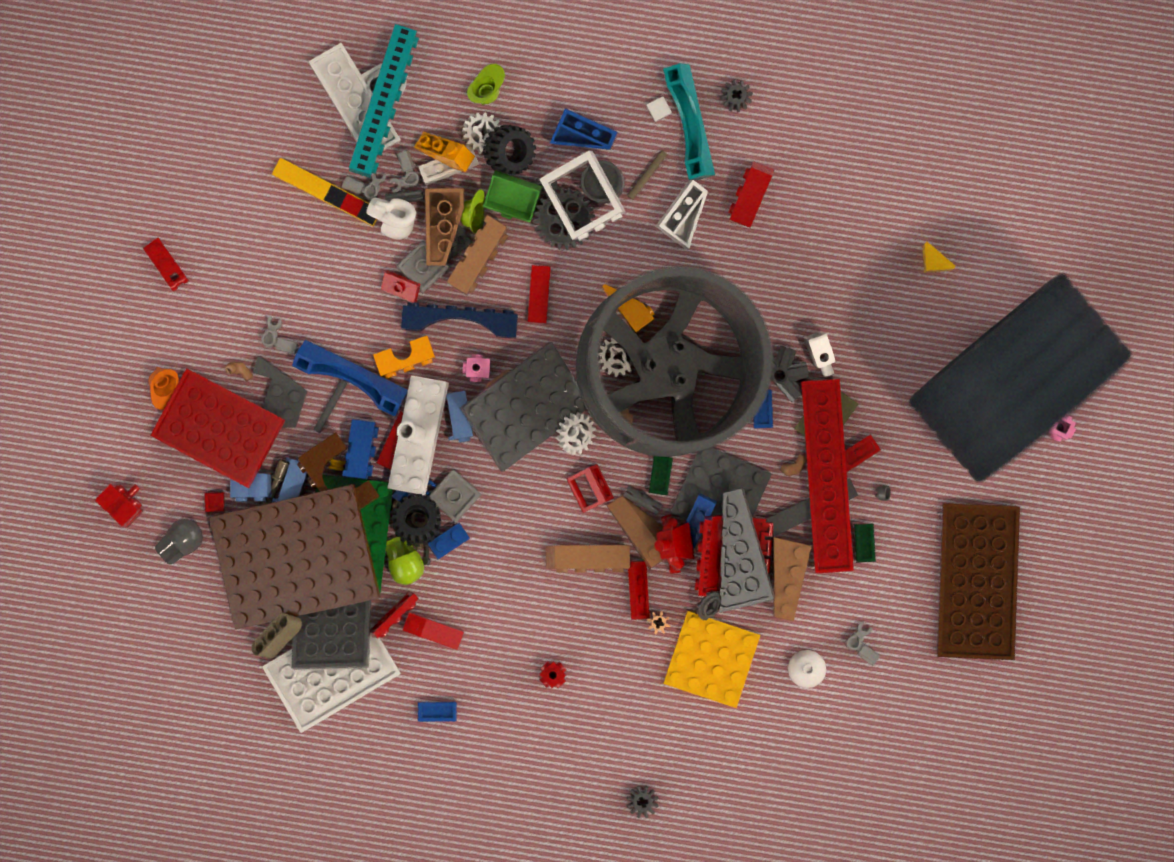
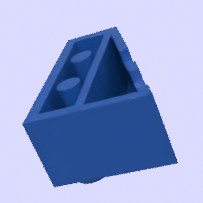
[549,108,619,150]
[342,419,379,480]

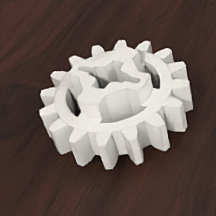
[461,112,500,154]
[599,337,635,378]
[556,412,596,455]

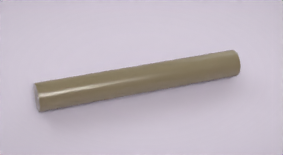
[627,150,667,200]

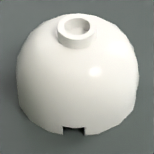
[788,650,826,688]

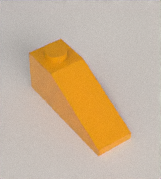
[602,284,655,333]

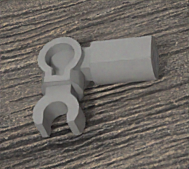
[389,150,420,193]
[342,172,386,201]
[261,317,298,355]
[846,621,880,666]

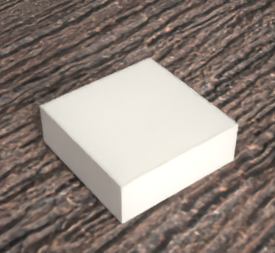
[646,96,672,122]

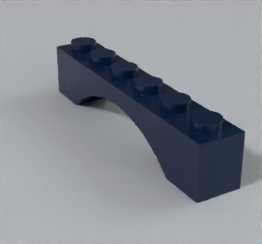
[401,302,518,339]

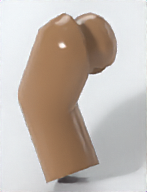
[225,362,254,382]
[780,454,807,476]

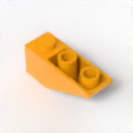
[414,131,475,172]

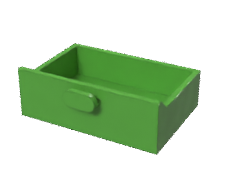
[483,170,542,223]

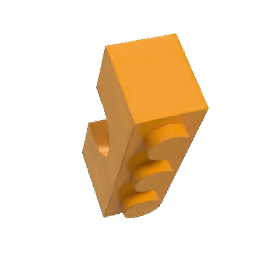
[373,336,436,379]

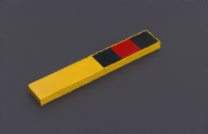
[272,158,378,227]

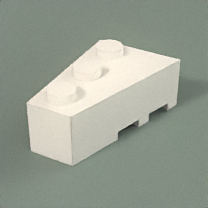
[655,180,708,249]

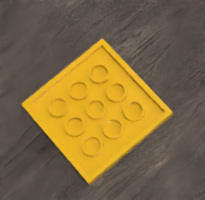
[663,611,761,708]

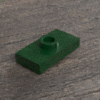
[649,456,673,496]
[854,523,876,563]

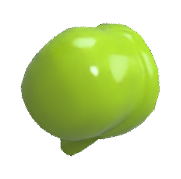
[386,537,424,585]

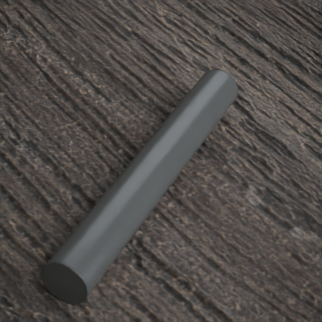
[313,380,347,433]

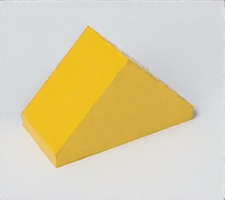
[922,241,956,273]

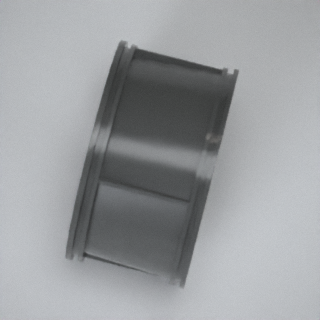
[576,266,773,457]

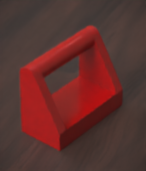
[566,464,614,513]

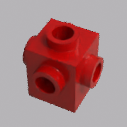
[539,661,567,689]

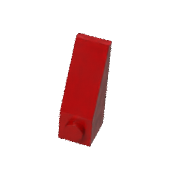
[402,612,464,650]

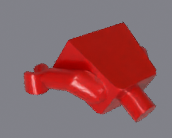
[655,514,695,574]

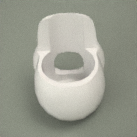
[367,198,416,240]

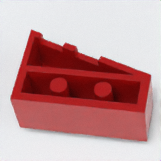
[728,161,774,228]

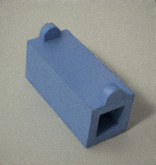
[446,391,474,443]
[272,457,308,502]

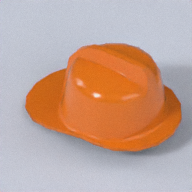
[148,367,179,410]

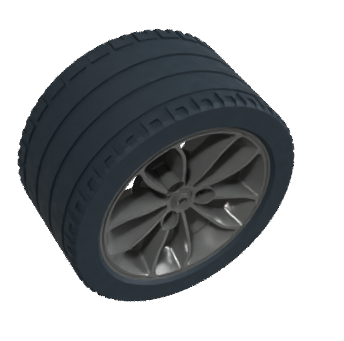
[909,273,1132,482]

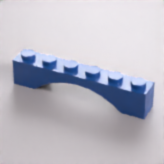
[292,340,408,417]

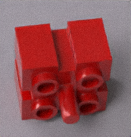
[94,483,143,528]

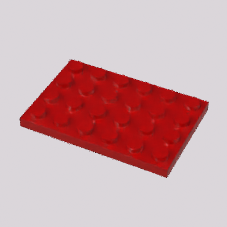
[150,368,286,488]

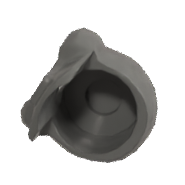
[155,519,203,565]

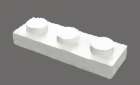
[418,146,479,186]

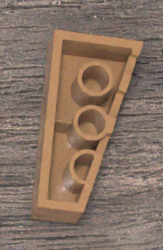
[447,215,508,296]
[772,537,811,621]
[546,545,630,573]

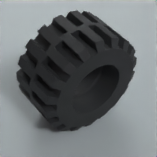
[483,125,536,175]
[392,494,441,547]

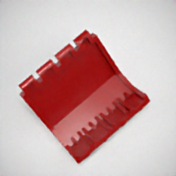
[695,515,774,597]

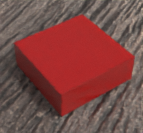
[205,492,225,512]

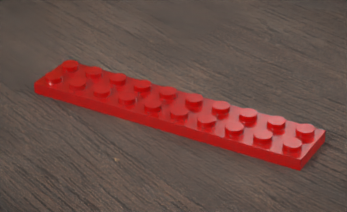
[801,379,854,574]

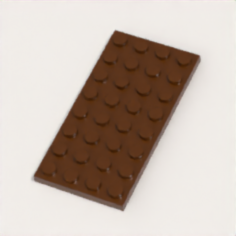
[937,503,1020,660]

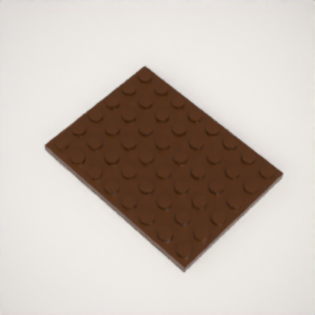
[209,484,381,630]

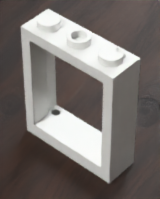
[540,150,626,241]

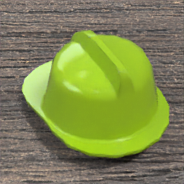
[467,64,505,105]
[460,189,485,234]

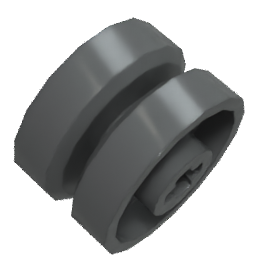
[581,160,625,204]

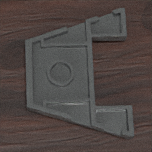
[253,356,308,428]

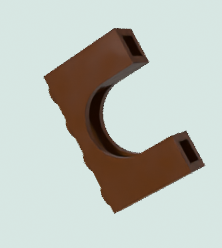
[297,432,379,510]

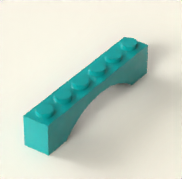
[663,63,715,180]

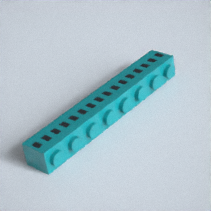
[349,24,419,178]

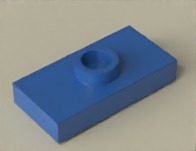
[753,389,773,429]
[418,702,457,722]

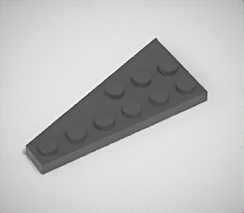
[720,487,775,613]

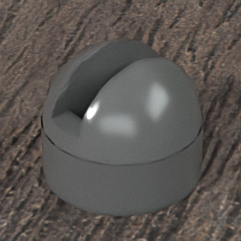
[875,485,891,501]

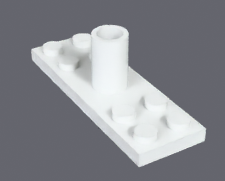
[388,375,449,496]

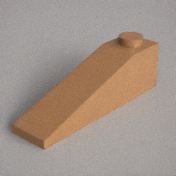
[425,188,464,266]
[607,495,663,570]

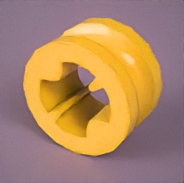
[328,459,346,471]

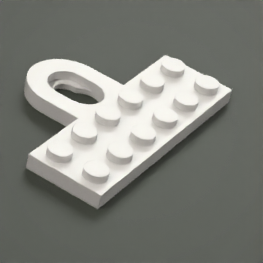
[309,43,406,151]

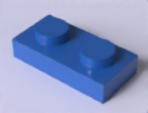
[428,522,470,560]

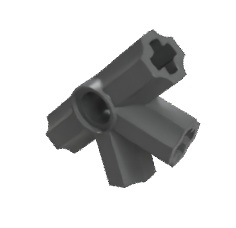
[771,346,809,403]

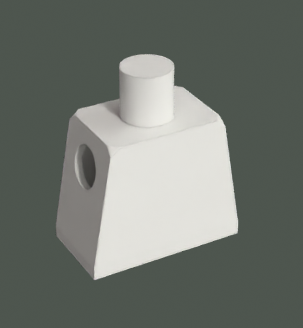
[803,331,836,377]

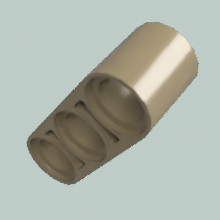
[251,613,302,659]

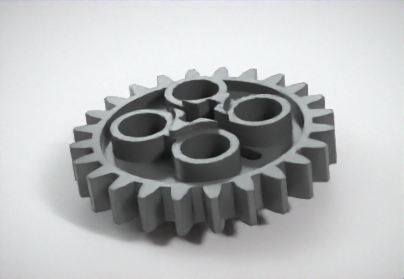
[533,188,595,250]

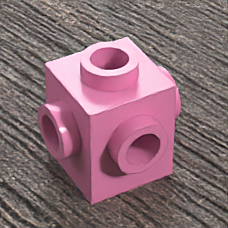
[463,354,491,382]
[1049,416,1076,442]

